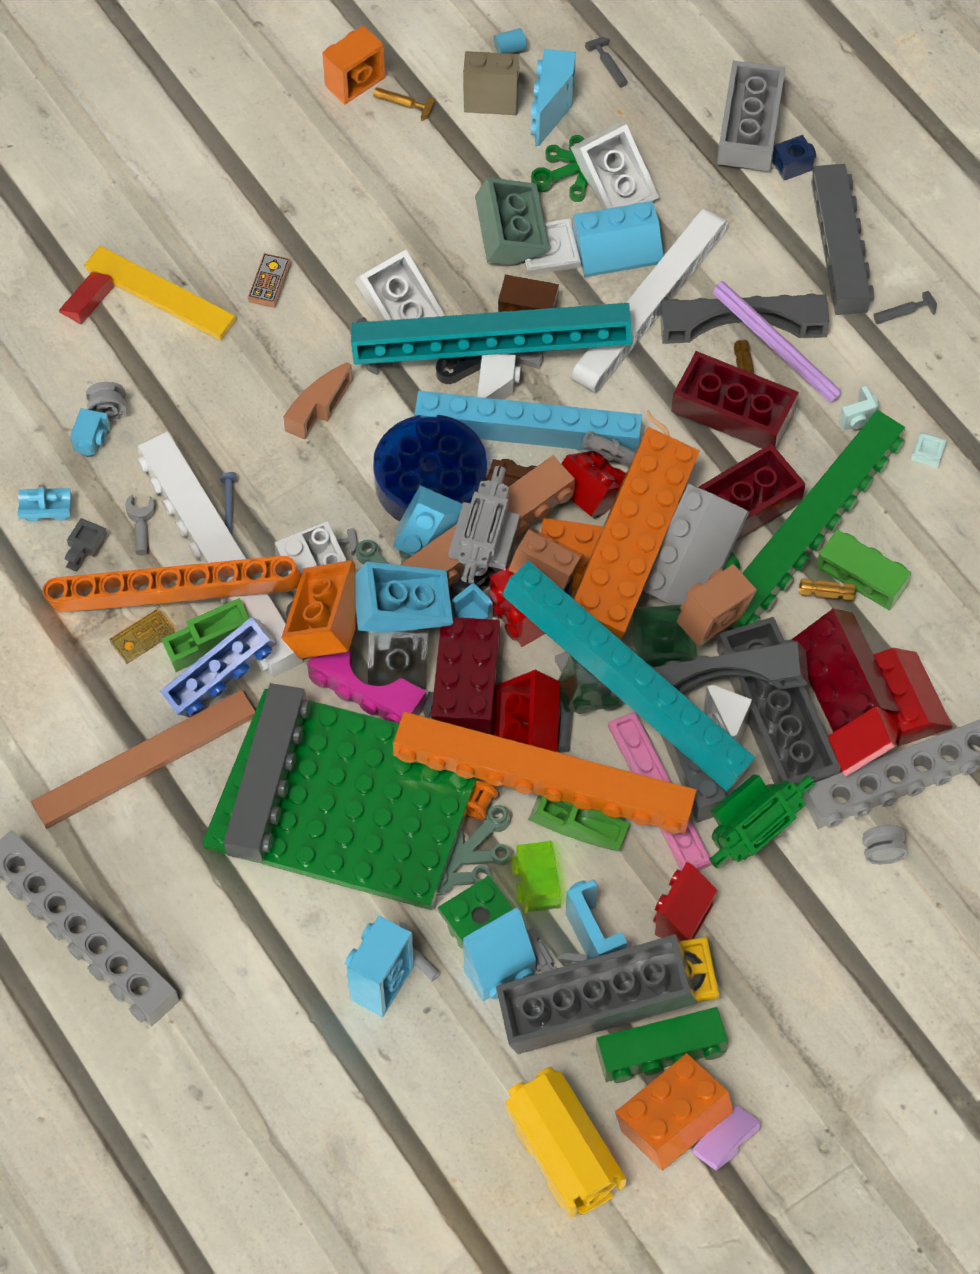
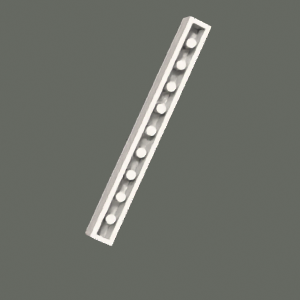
[136,431,303,678]

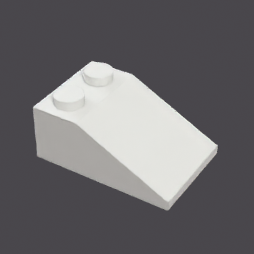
[570,123,659,209]
[355,250,445,321]

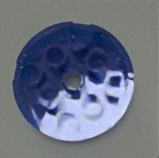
[373,415,487,522]

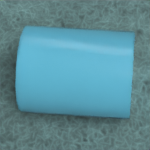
[494,28,527,54]

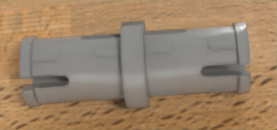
[582,431,636,467]

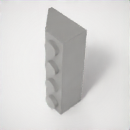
[642,484,749,608]

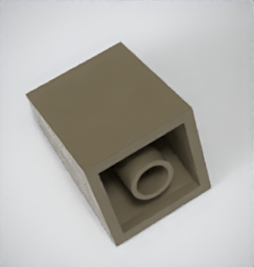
[463,51,520,115]

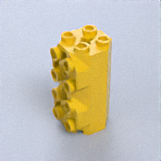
[505,1067,626,1218]

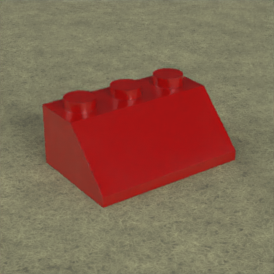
[873,647,953,747]
[491,669,560,752]

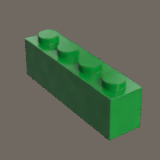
[595,1007,728,1083]

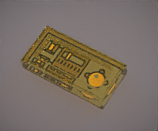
[109,609,175,664]

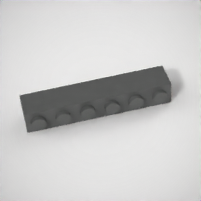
[811,164,874,315]
[223,683,311,862]

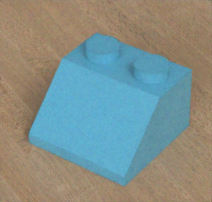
[393,485,463,556]

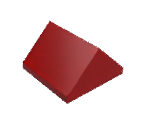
[827,706,900,776]

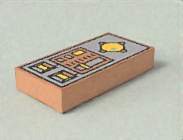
[248,253,291,308]

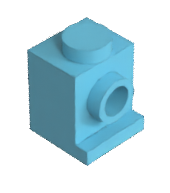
[70,408,111,456]

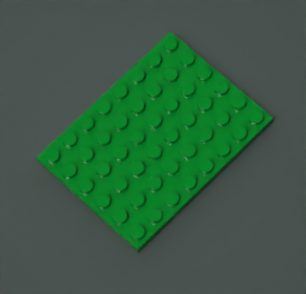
[202,689,479,910]

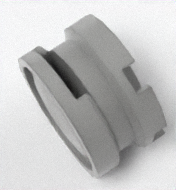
[86,382,127,421]
[862,825,908,864]

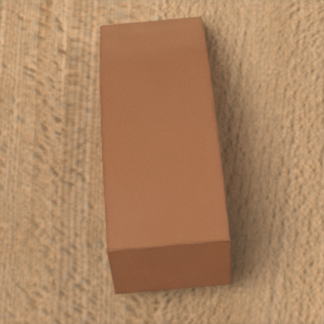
[283,362,353,439]

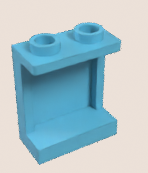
[565,880,627,959]

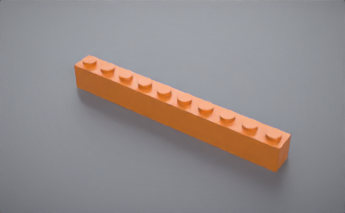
[393,711,697,834]

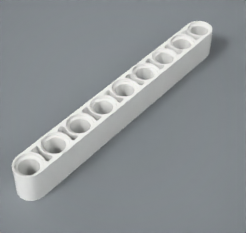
[571,208,728,393]

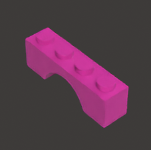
[307,650,427,724]

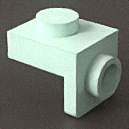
[839,385,879,431]

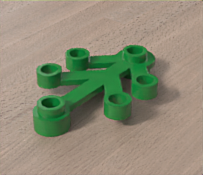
[531,135,587,202]

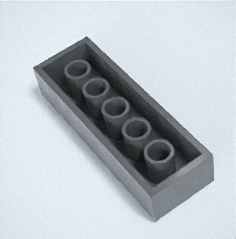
[716,617,841,785]
[496,934,697,1054]

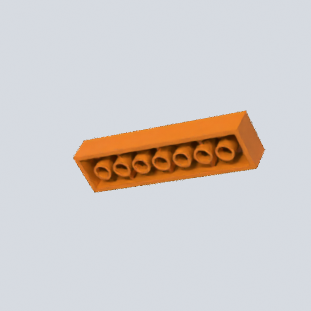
[573,427,700,640]

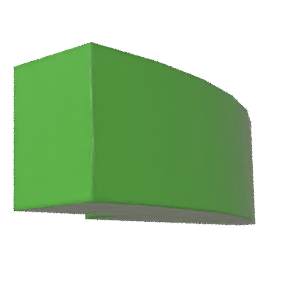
[161,598,250,672]
[528,795,630,851]

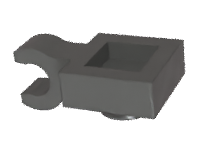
[65,518,107,572]

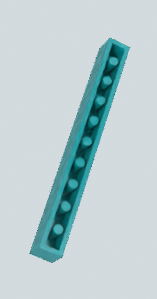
[351,303,632,365]
[502,560,755,791]

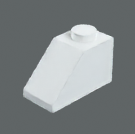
[477,354,521,400]

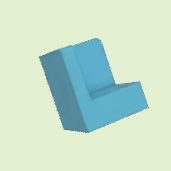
[452,582,493,619]

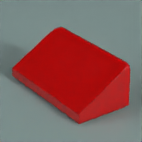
[59,272,114,325]

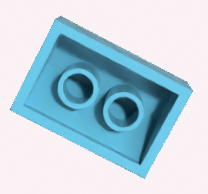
[573,201,664,278]

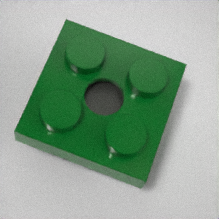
[438,875,513,948]

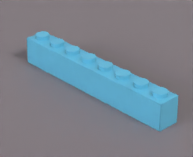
[414,391,642,451]

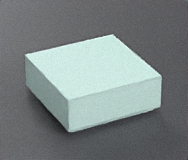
[911,432,947,468]

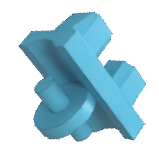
[18,484,71,521]

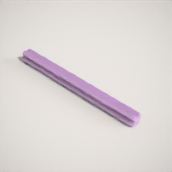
[713,281,841,402]

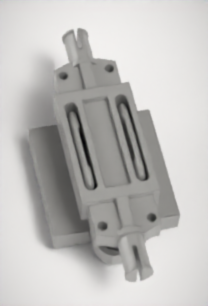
[448,466,520,583]

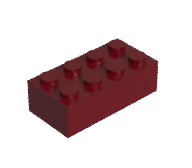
[671,351,799,448]
[678,443,806,541]
[791,608,901,732]
[431,617,500,735]

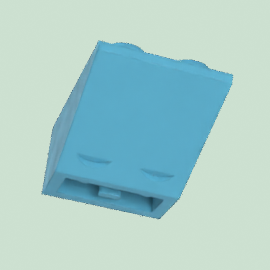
[531,49,576,146]

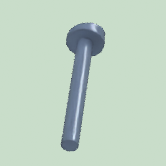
[220,472,237,535]

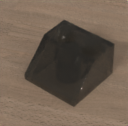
[368,628,430,689]

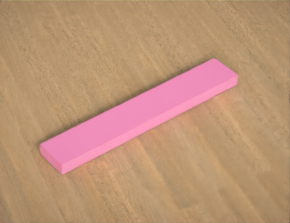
[608,712,711,871]

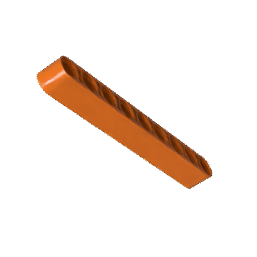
[43,556,302,612]

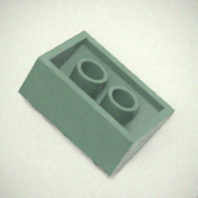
[475,177,549,266]

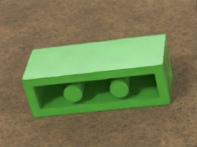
[816,529,911,611]

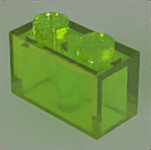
[511,841,561,913]

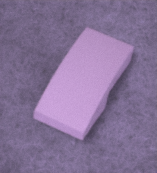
[692,1105,761,1171]

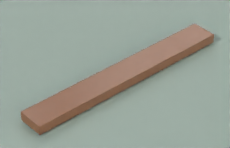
[31,690,255,829]

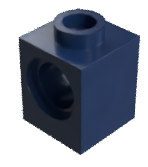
[772,135,816,181]

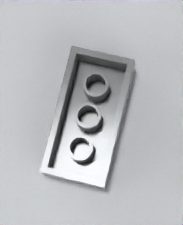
[717,60,785,171]

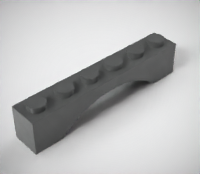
[660,293,830,344]
[651,640,809,694]

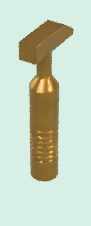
[373,87,435,121]

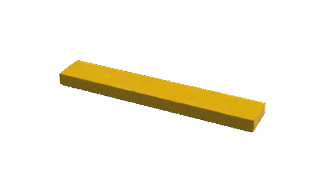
[84,245,236,340]

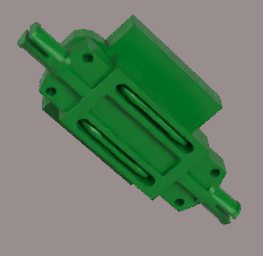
[709,774,815,868]

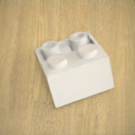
[274,521,347,596]

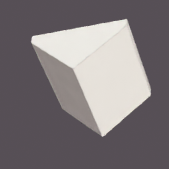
[703,685,752,744]

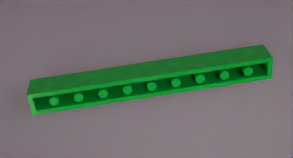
[727,410,905,630]

